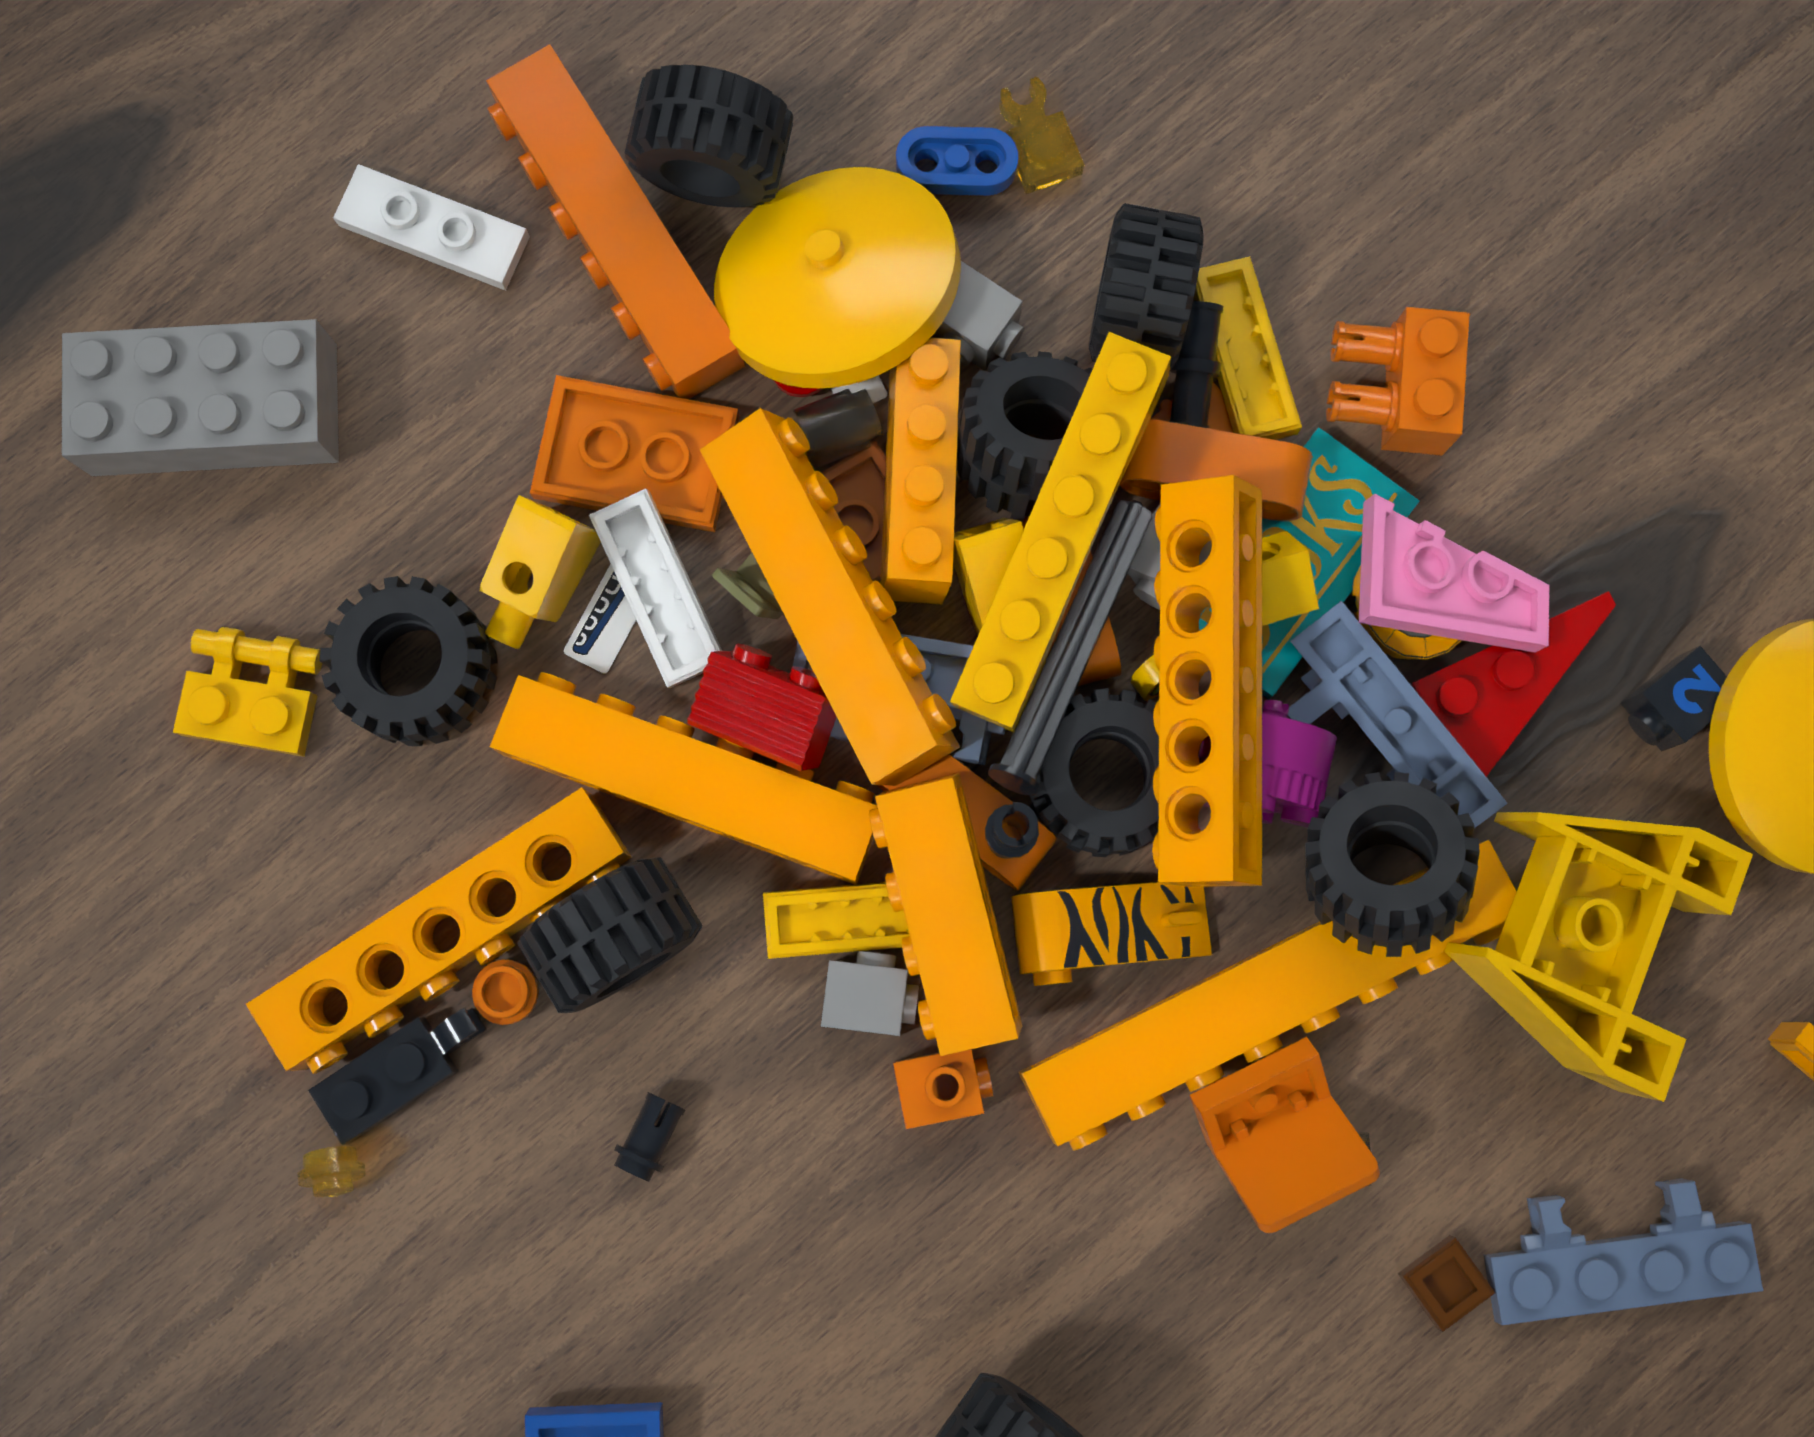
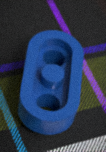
[896,126,1018,196]

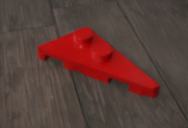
[1410,591,1616,777]

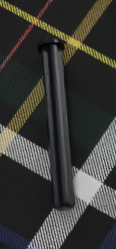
[988,499,1152,796]

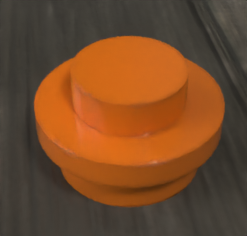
[472,960,539,1025]

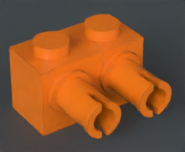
[1326,307,1470,456]

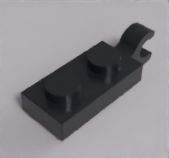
[308,1008,487,1146]

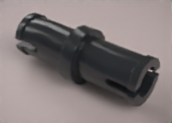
[1170,301,1224,429]
[985,802,1039,859]

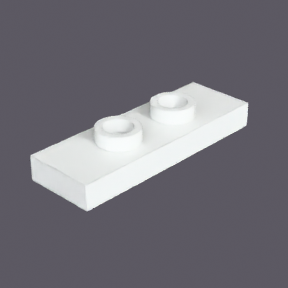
[333,164,530,291]
[589,489,722,688]

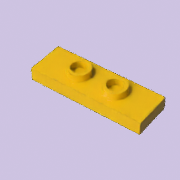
[1194,256,1302,440]
[763,882,910,959]

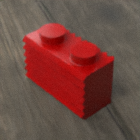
[687,644,837,771]

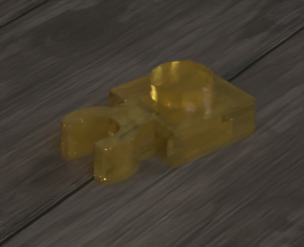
[999,77,1084,194]

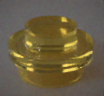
[297,1146,366,1197]

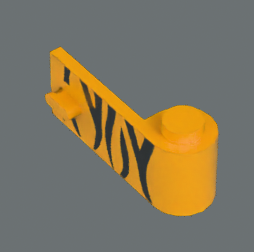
[1011,882,1212,986]

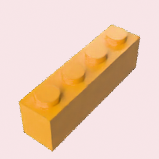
[880,338,961,604]
[869,773,1023,1056]

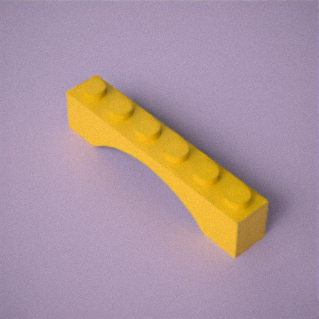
[950,332,1171,732]

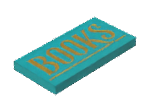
[1199,427,1420,700]

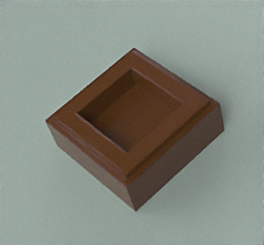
[1398,1235,1495,1332]

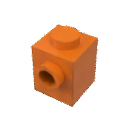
[893,1049,993,1129]

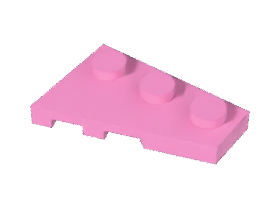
[1359,494,1549,652]

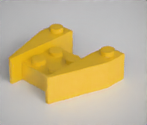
[1444,812,1753,1102]

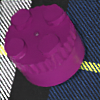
[1199,700,1337,827]

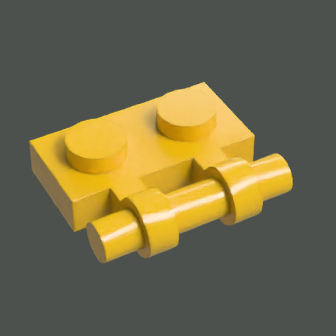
[173,627,323,757]

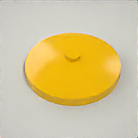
[714,167,961,389]
[1709,619,1814,874]

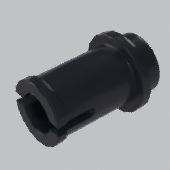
[614,1092,686,1182]

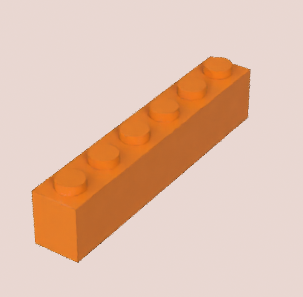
[486,44,745,400]

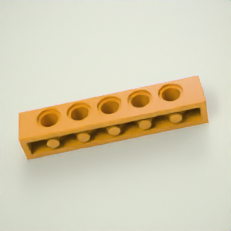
[1152,475,1262,887]
[246,787,632,1074]

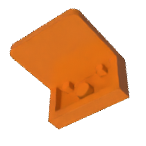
[1189,1037,1380,1233]

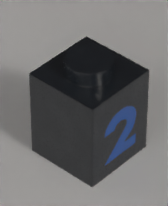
[1620,646,1727,752]

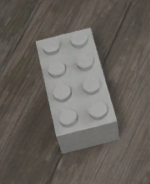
[62,319,339,476]

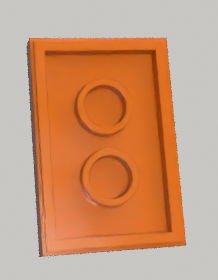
[530,375,740,533]

